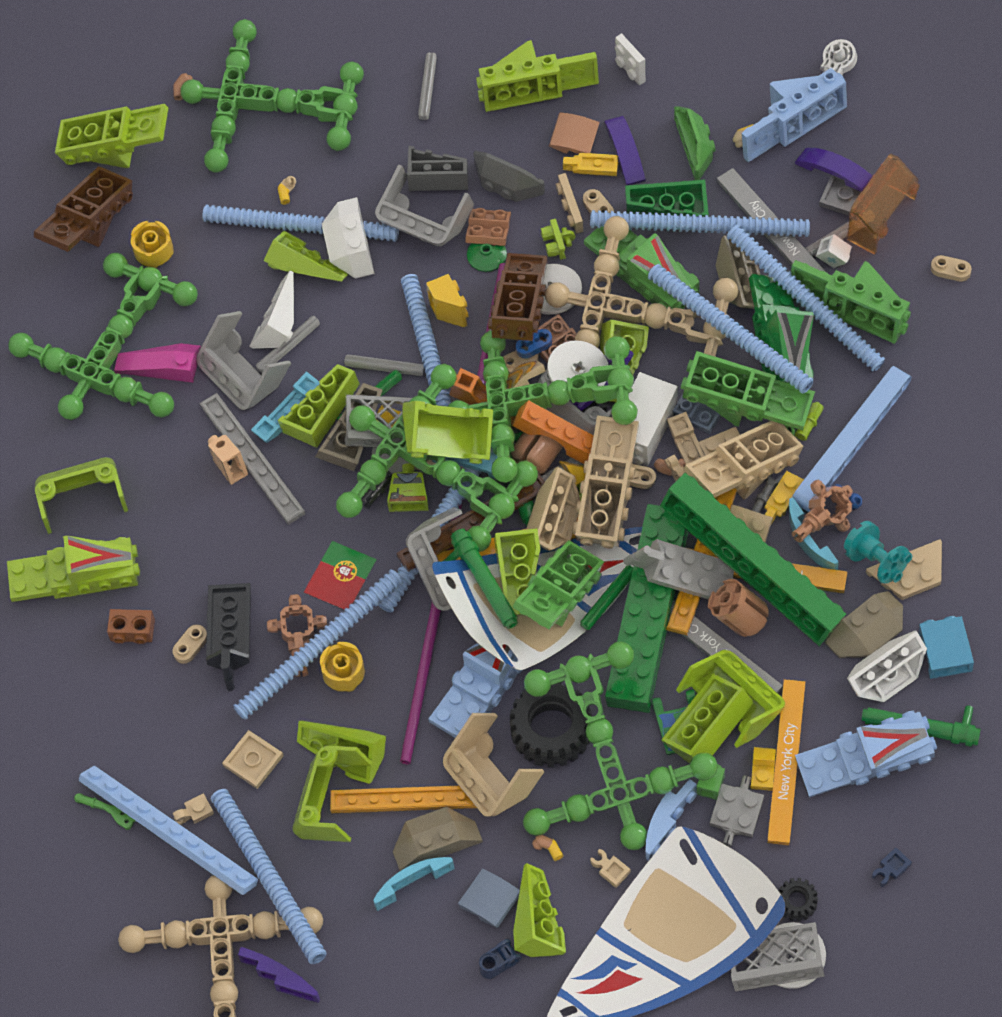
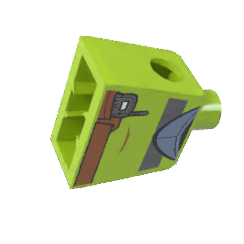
[387,463,429,512]

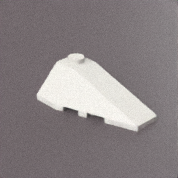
[249,271,294,349]

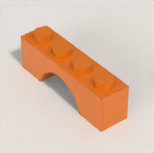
[449,368,516,424]
[512,400,594,464]

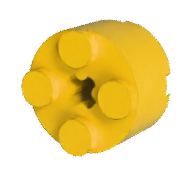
[131,221,174,268]
[320,642,365,692]

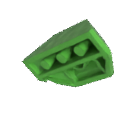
[674,106,715,180]

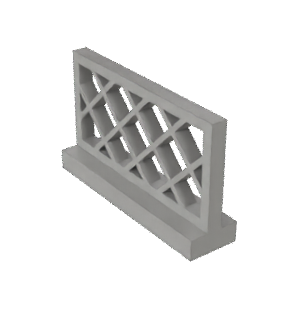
[345,395,412,447]
[731,922,824,992]

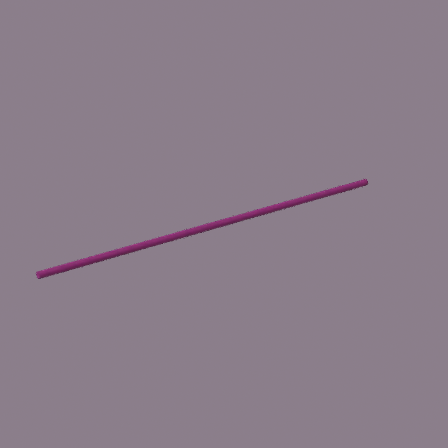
[400,263,505,765]

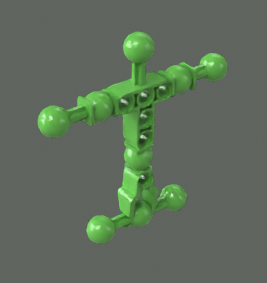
[180,19,364,173]
[8,253,198,420]
[447,330,638,482]
[336,364,538,552]
[523,641,718,850]

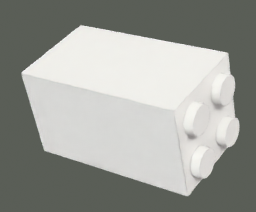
[629,372,678,466]

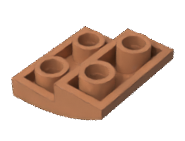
[549,113,600,154]
[466,208,511,246]
[538,314,577,363]

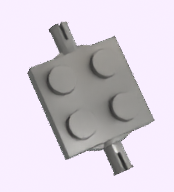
[710,776,764,847]

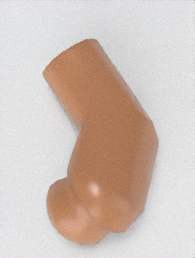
[173,73,193,101]
[654,458,686,476]

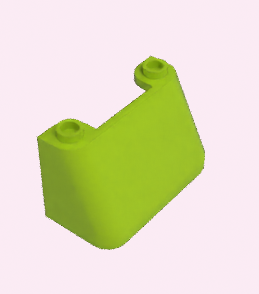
[402,401,493,464]

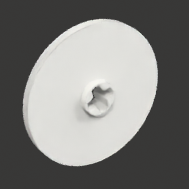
[541,264,582,314]
[547,341,608,386]
[758,922,826,989]

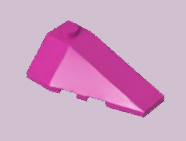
[114,343,201,383]

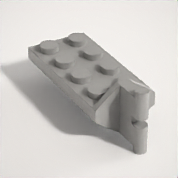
[623,539,734,599]

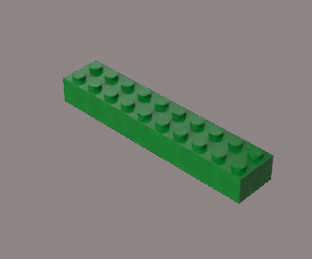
[660,473,846,647]
[605,504,688,713]

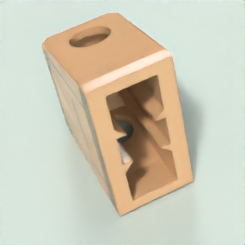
[208,435,248,485]

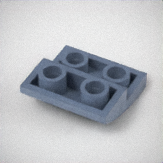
[673,395,721,434]
[458,868,520,928]

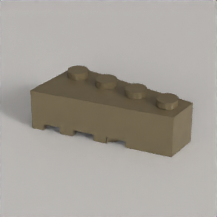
[315,383,382,471]

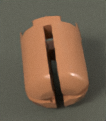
[511,432,563,476]
[708,579,769,637]

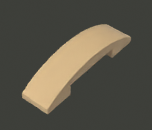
[667,412,705,465]

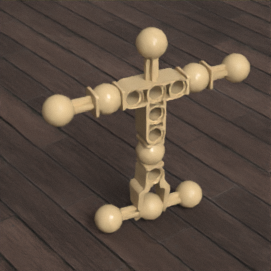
[545,216,739,372]
[118,875,323,1017]

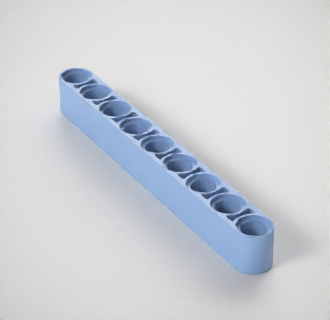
[792,366,912,512]

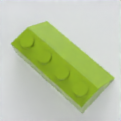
[661,674,754,763]

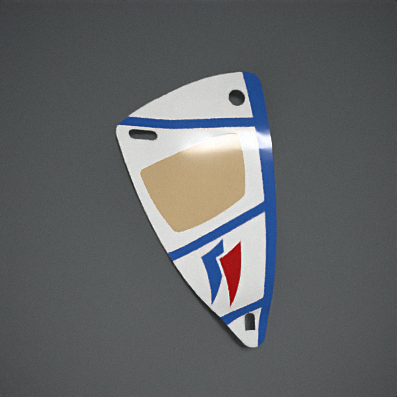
[432,527,642,670]
[547,827,785,1017]

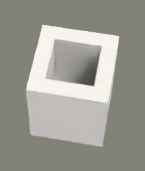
[816,234,852,268]

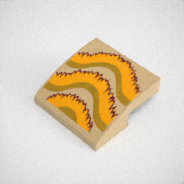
[506,358,546,389]

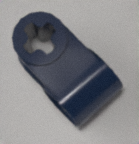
[479,939,522,979]

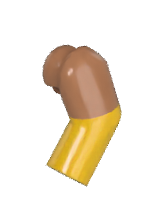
[532,835,564,861]

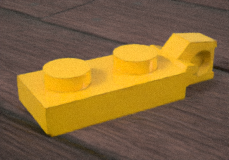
[563,153,618,176]
[764,471,804,524]

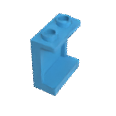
[918,616,974,679]

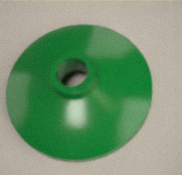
[467,243,507,272]

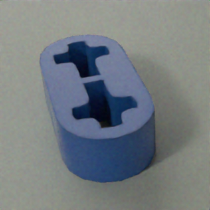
[516,329,553,359]

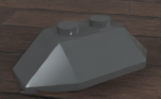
[473,150,545,202]

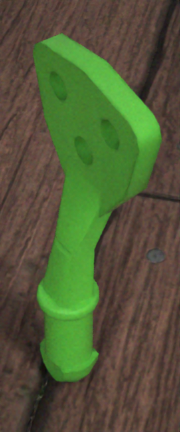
[74,793,135,830]

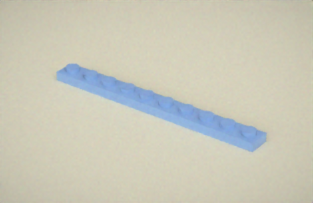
[79,766,258,895]

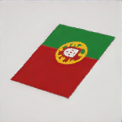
[304,541,377,609]

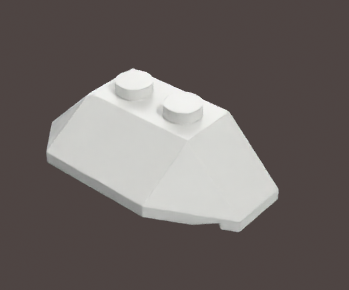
[322,197,375,279]
[847,631,927,702]

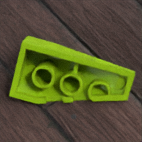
[513,863,566,957]

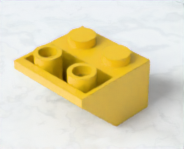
[426,274,469,327]

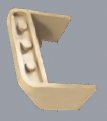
[443,713,544,816]

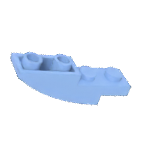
[645,779,697,861]

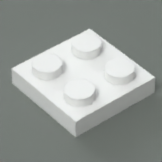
[615,33,646,85]

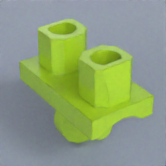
[540,219,576,260]

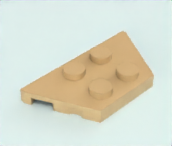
[866,539,942,600]

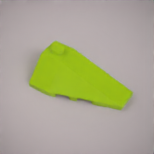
[264,231,348,282]
[600,320,649,403]
[494,528,540,615]
[297,721,386,784]

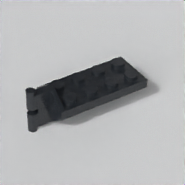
[206,583,251,691]

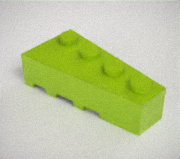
[278,364,360,448]

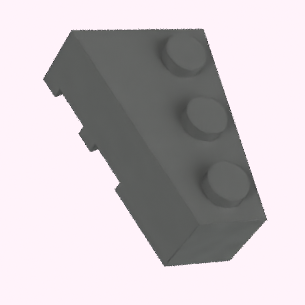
[407,146,469,191]

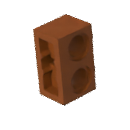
[107,609,155,644]

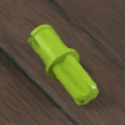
[795,402,824,441]

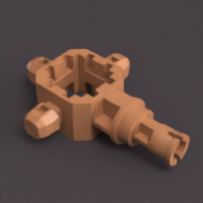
[792,479,853,543]
[267,594,327,677]

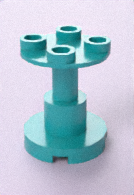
[844,521,913,584]

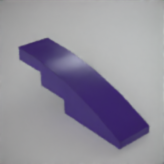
[238,947,320,1003]

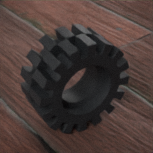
[779,878,818,922]

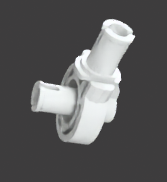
[820,39,857,75]

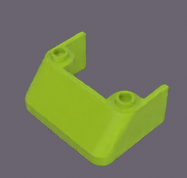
[35,457,128,534]
[676,650,785,748]
[292,746,372,842]

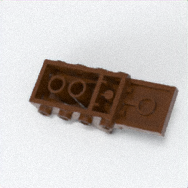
[34,166,133,252]
[488,253,547,341]

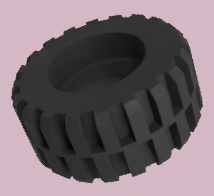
[509,682,592,767]

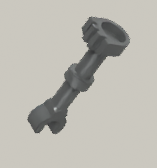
[752,474,782,513]

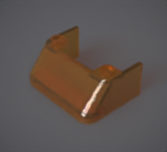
[847,153,920,254]

